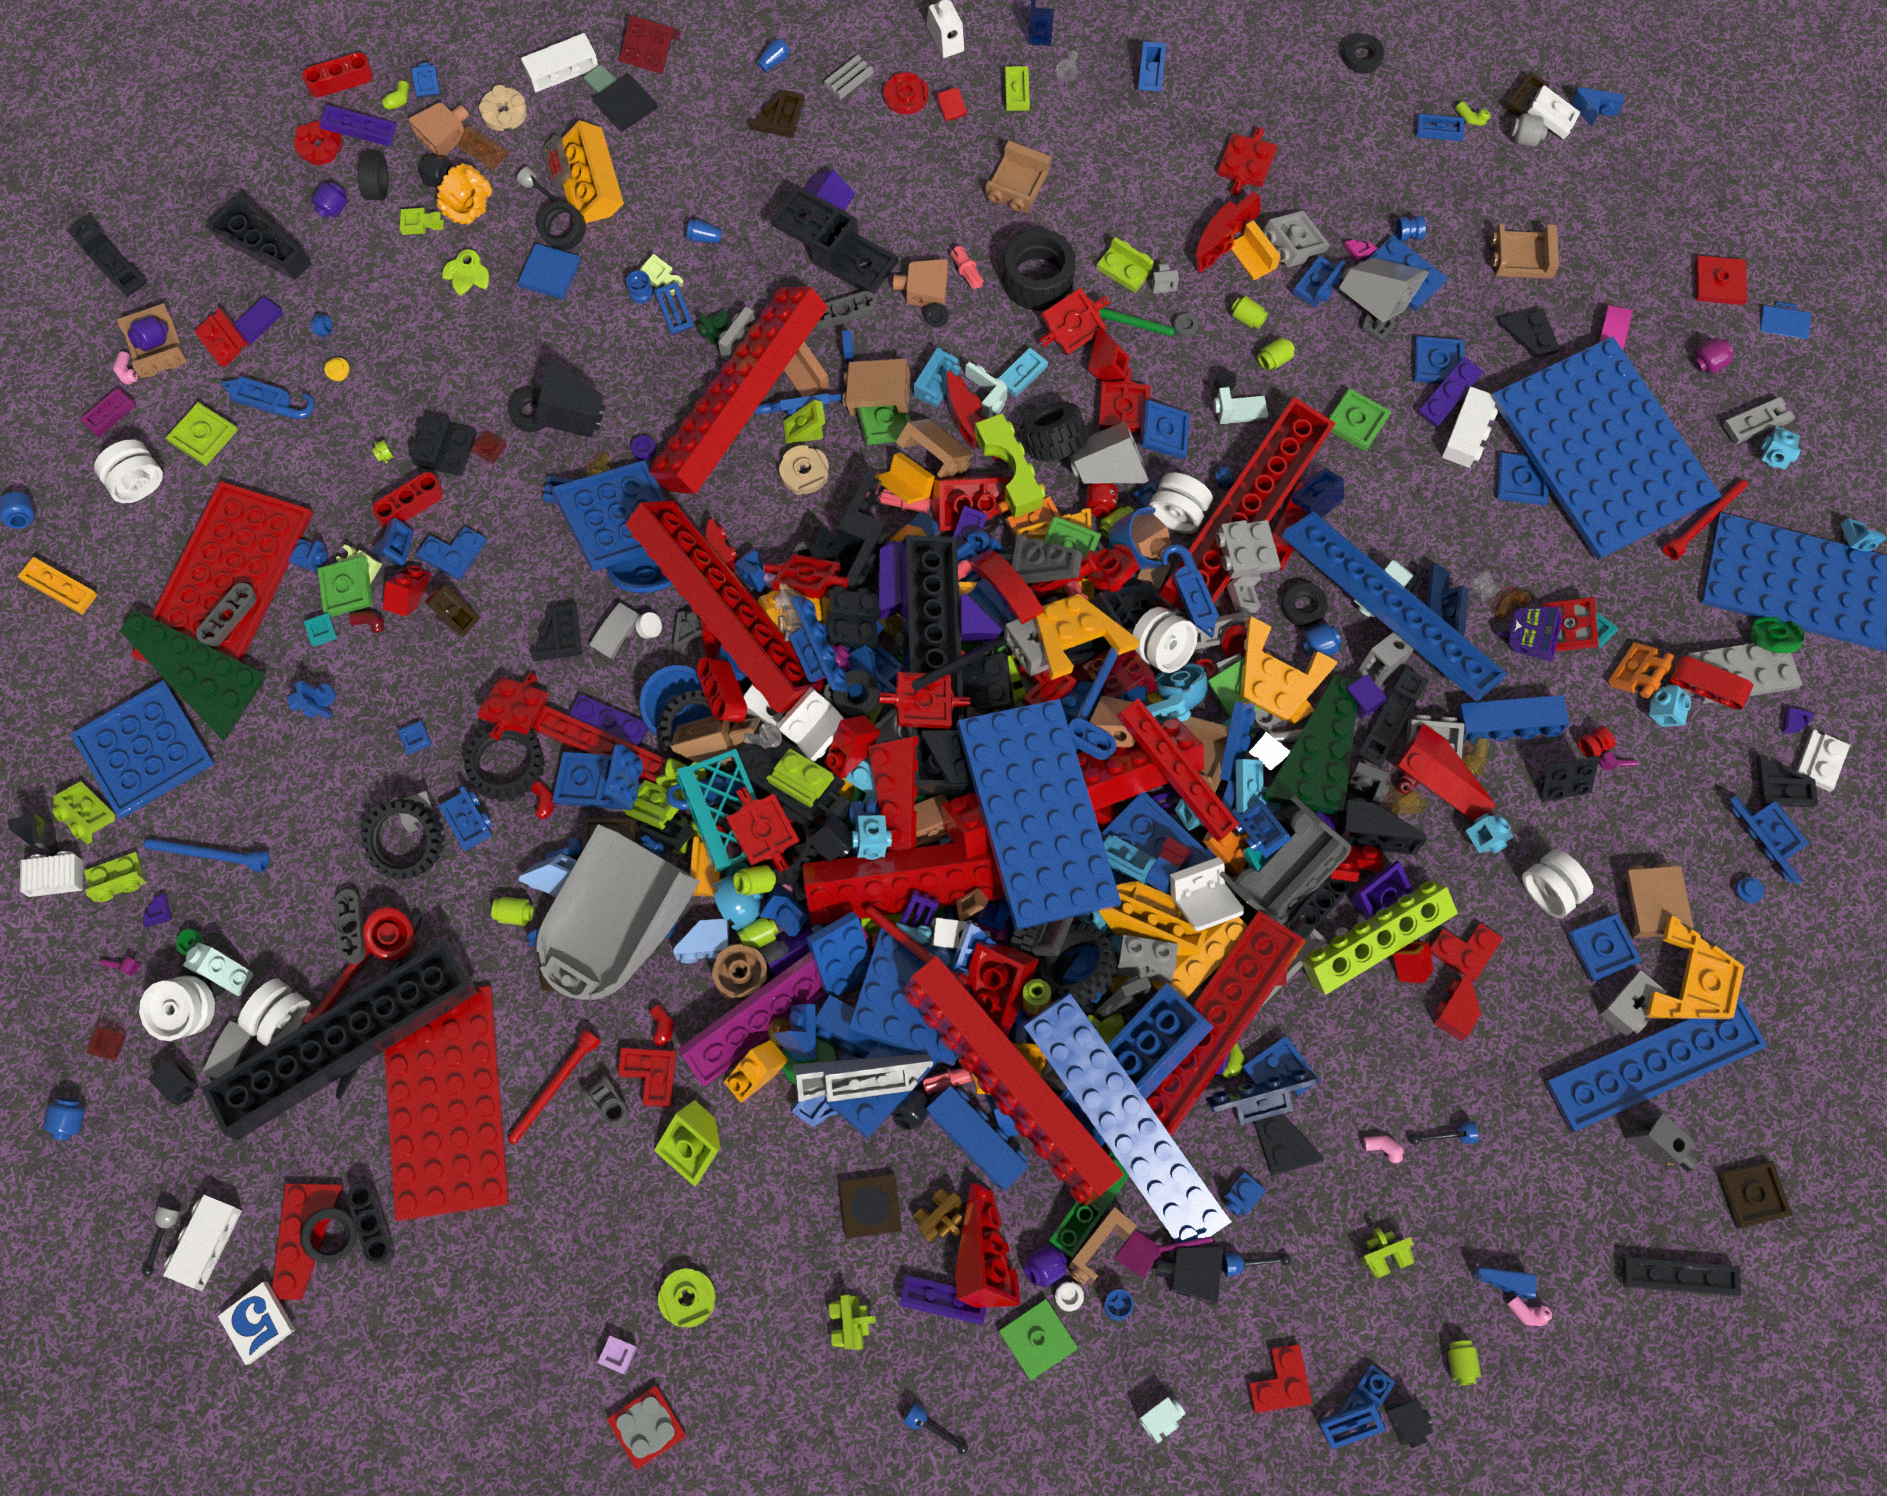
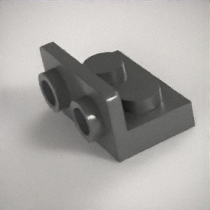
[1347,762,1390,806]

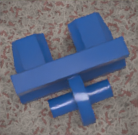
[287,681,336,718]

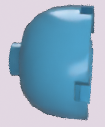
[1155,663,1208,710]
[713,875,763,931]

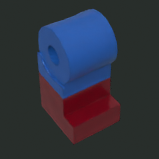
[1146,837,1192,893]

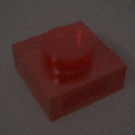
[471,431,507,465]
[86,1027,126,1062]

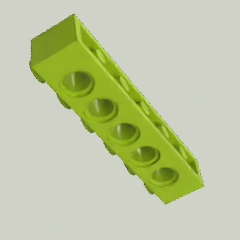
[1301,880,1458,995]

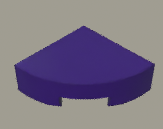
[1783,707,1814,734]
[143,893,172,928]

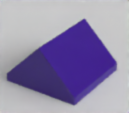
[800,169,855,217]
[959,593,1002,644]
[1350,860,1413,920]
[757,923,813,978]

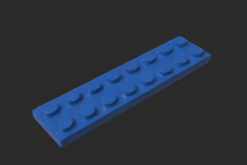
[1546,997,1767,1133]

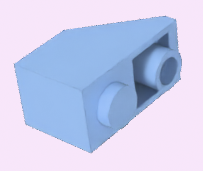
[519,854,577,898]
[674,919,730,964]

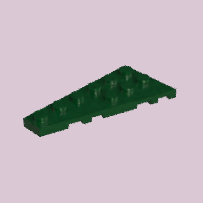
[119,610,267,742]
[1264,674,1359,816]

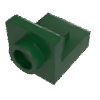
[697,310,732,345]

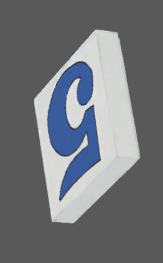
[218,1282,295,1365]

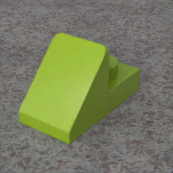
[783,399,826,443]

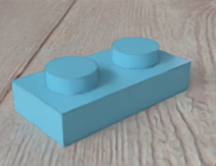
[998,348,1048,398]

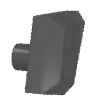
[1362,311,1396,342]
[673,610,702,650]

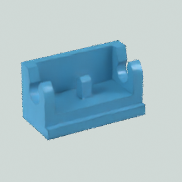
[914,347,961,408]
[1104,835,1157,885]

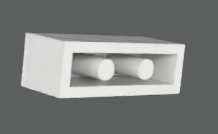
[521,33,598,93]
[1442,386,1498,468]
[163,1195,242,1291]

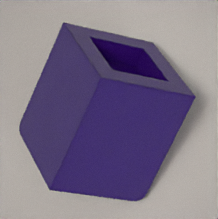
[1347,674,1387,720]

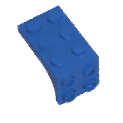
[552,744,643,810]

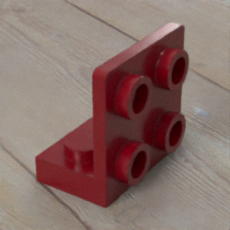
[619,15,681,74]
[1083,647,1157,699]

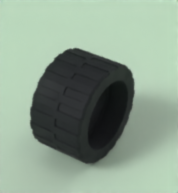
[1002,228,1076,311]

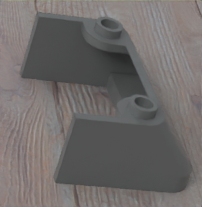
[1220,795,1351,924]

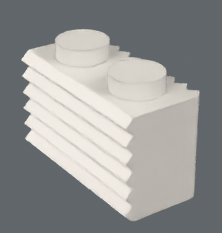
[20,851,83,897]

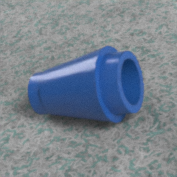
[756,38,790,72]
[686,218,722,243]

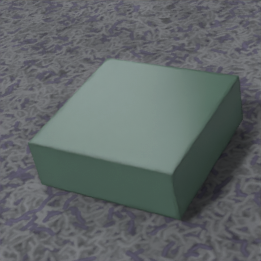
[583,64,616,94]

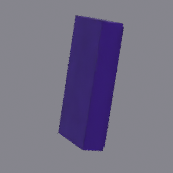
[235,296,283,346]

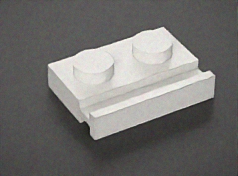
[1527,85,1580,139]
[1796,729,1850,792]

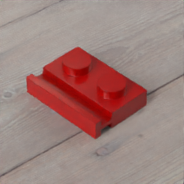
[194,307,249,367]

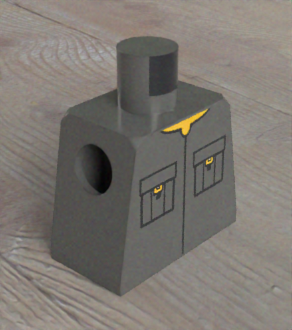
[1624,1113,1698,1172]

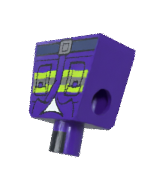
[1497,607,1563,662]

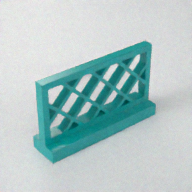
[675,749,757,873]

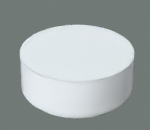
[635,612,662,639]
[1055,1282,1084,1312]

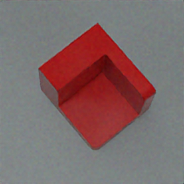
[1393,941,1434,983]

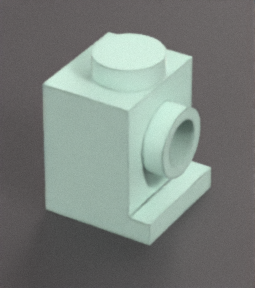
[1138,1397,1185,1444]

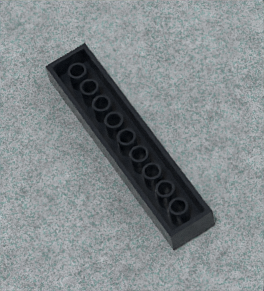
[900,535,967,795]
[201,940,479,1140]

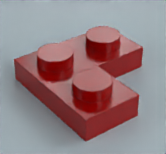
[1019,665,1077,706]
[1330,845,1384,882]
[1430,923,1503,983]
[618,1048,677,1108]
[1248,1344,1312,1414]

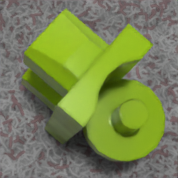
[1359,1227,1415,1279]
[829,1295,877,1350]

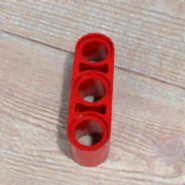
[302,53,373,98]
[372,472,443,529]
[1670,656,1754,710]
[697,657,747,723]

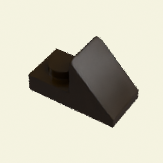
[425,583,480,637]

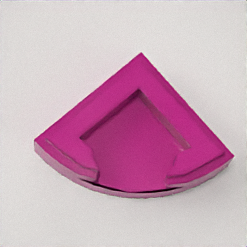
[1343,239,1378,263]

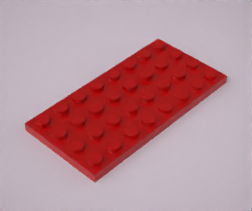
[132,481,314,664]
[384,986,510,1222]

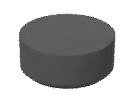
[1173,313,1198,338]

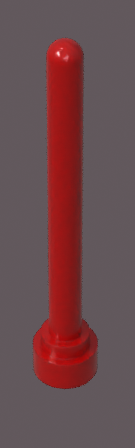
[1662,479,1748,561]
[864,906,972,990]
[301,946,371,1024]
[508,1029,601,1144]

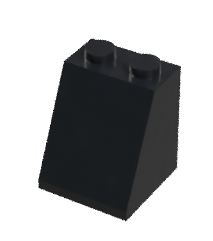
[534,358,606,438]

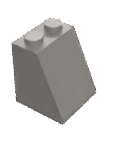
[1339,258,1429,323]
[1069,421,1149,483]

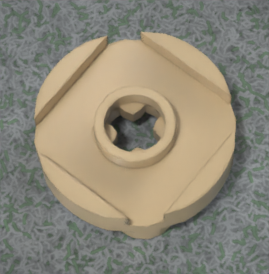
[479,85,527,131]
[779,445,829,495]

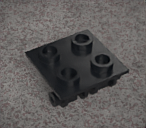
[1536,756,1600,802]

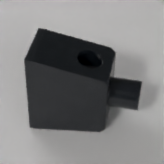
[1155,1247,1223,1305]

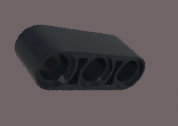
[1288,876,1350,938]
[347,1183,395,1266]

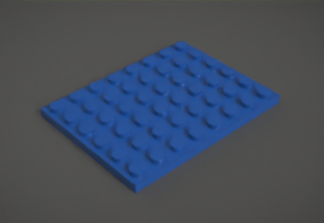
[1491,336,1721,561]

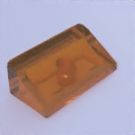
[457,126,511,170]

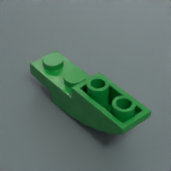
[1049,1152,1129,1258]

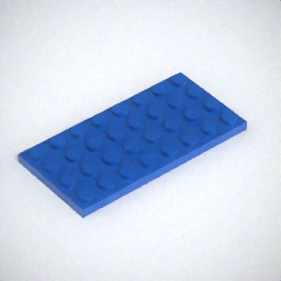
[1701,512,1887,652]
[956,699,1122,931]

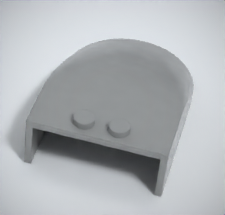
[536,824,700,1000]

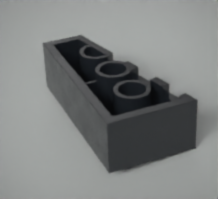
[205,193,312,280]

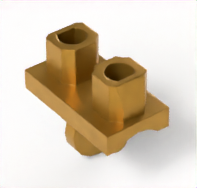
[913,1188,966,1243]

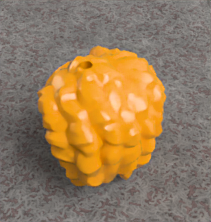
[436,163,492,225]

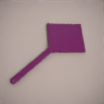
[1114,1230,1213,1279]

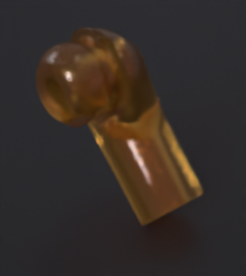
[1495,591,1530,620]

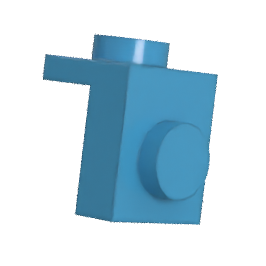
[1841,518,1886,552]

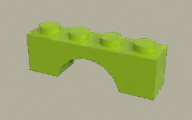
[974,413,1045,518]

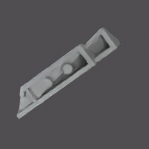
[793,1054,933,1102]

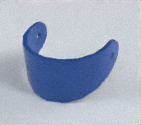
[1109,507,1163,570]

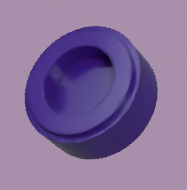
[631,435,656,461]

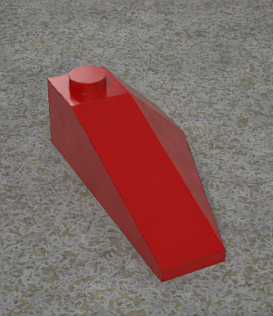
[930,476,1014,531]
[1393,723,1496,822]
[969,942,1039,1037]
[955,1183,1020,1308]

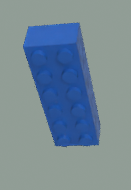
[1059,983,1214,1146]

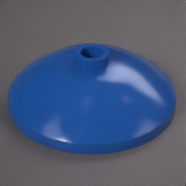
[607,555,673,594]
[639,665,713,738]

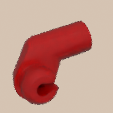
[531,781,555,819]
[649,1004,674,1046]

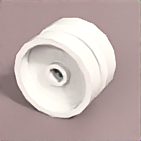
[94,439,163,503]
[1148,472,1213,534]
[1132,607,1198,673]
[1522,849,1593,919]
[139,976,215,1041]
[238,978,311,1047]

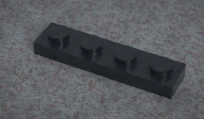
[1622,1257,1741,1297]

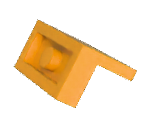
[1231,221,1281,280]
[879,452,935,504]
[690,836,721,897]

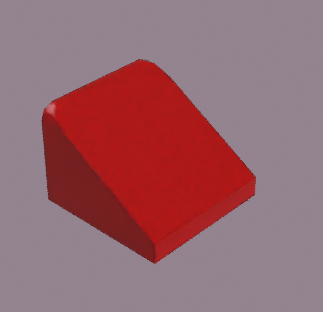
[937,87,967,122]

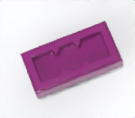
[79,388,136,438]

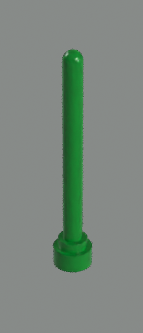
[1065,293,1175,336]

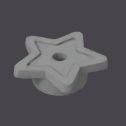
[1252,709,1281,732]

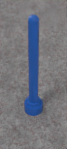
[1074,647,1118,751]
[143,839,269,873]

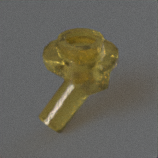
[585,453,610,477]
[1463,738,1488,775]

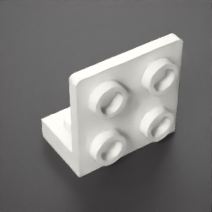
[776,687,844,762]

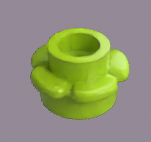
[372,440,394,463]

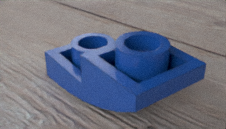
[1338,1364,1396,1431]

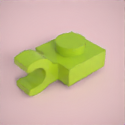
[400,208,444,235]

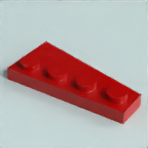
[868,736,918,852]
[272,1184,344,1300]

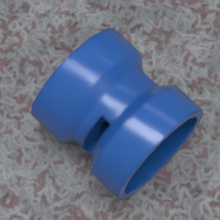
[1396,215,1426,241]
[626,270,653,304]
[850,798,881,828]
[1103,1289,1134,1321]

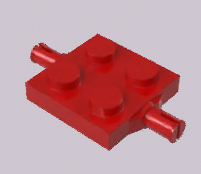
[1218,127,1277,196]
[1038,288,1110,356]
[1099,368,1151,432]
[764,554,849,599]
[878,672,970,729]
[478,673,549,740]
[725,787,799,873]

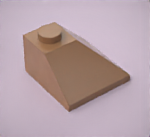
[671,716,734,766]

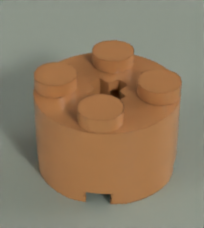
[712,944,769,1005]

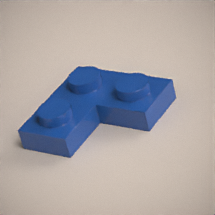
[416,526,487,581]
[1242,1036,1320,1098]

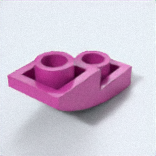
[1599,305,1633,350]

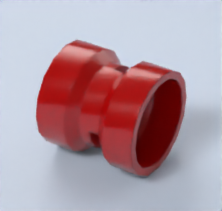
[1578,725,1616,758]

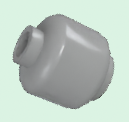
[1511,113,1548,147]

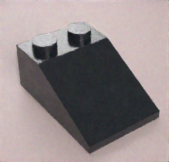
[1337,798,1427,855]

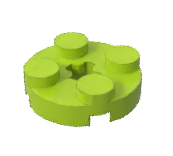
[658,1268,716,1328]

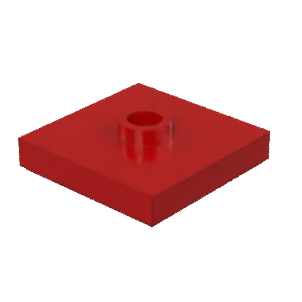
[1695,255,1747,305]

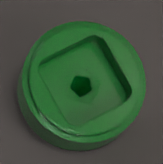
[176,928,204,956]

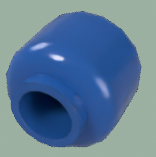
[0,492,35,529]
[1302,623,1342,657]
[43,1098,85,1140]

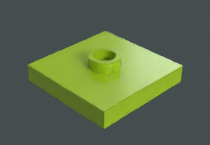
[166,402,238,466]

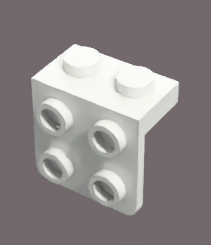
[1170,857,1243,931]

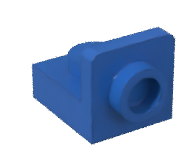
[411,63,441,98]
[289,539,328,573]
[734,549,767,593]
[1222,1172,1266,1217]

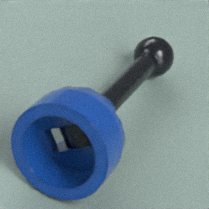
[967,516,1005,552]
[1409,1121,1479,1145]
[1222,1253,1291,1277]
[902,1403,968,1454]

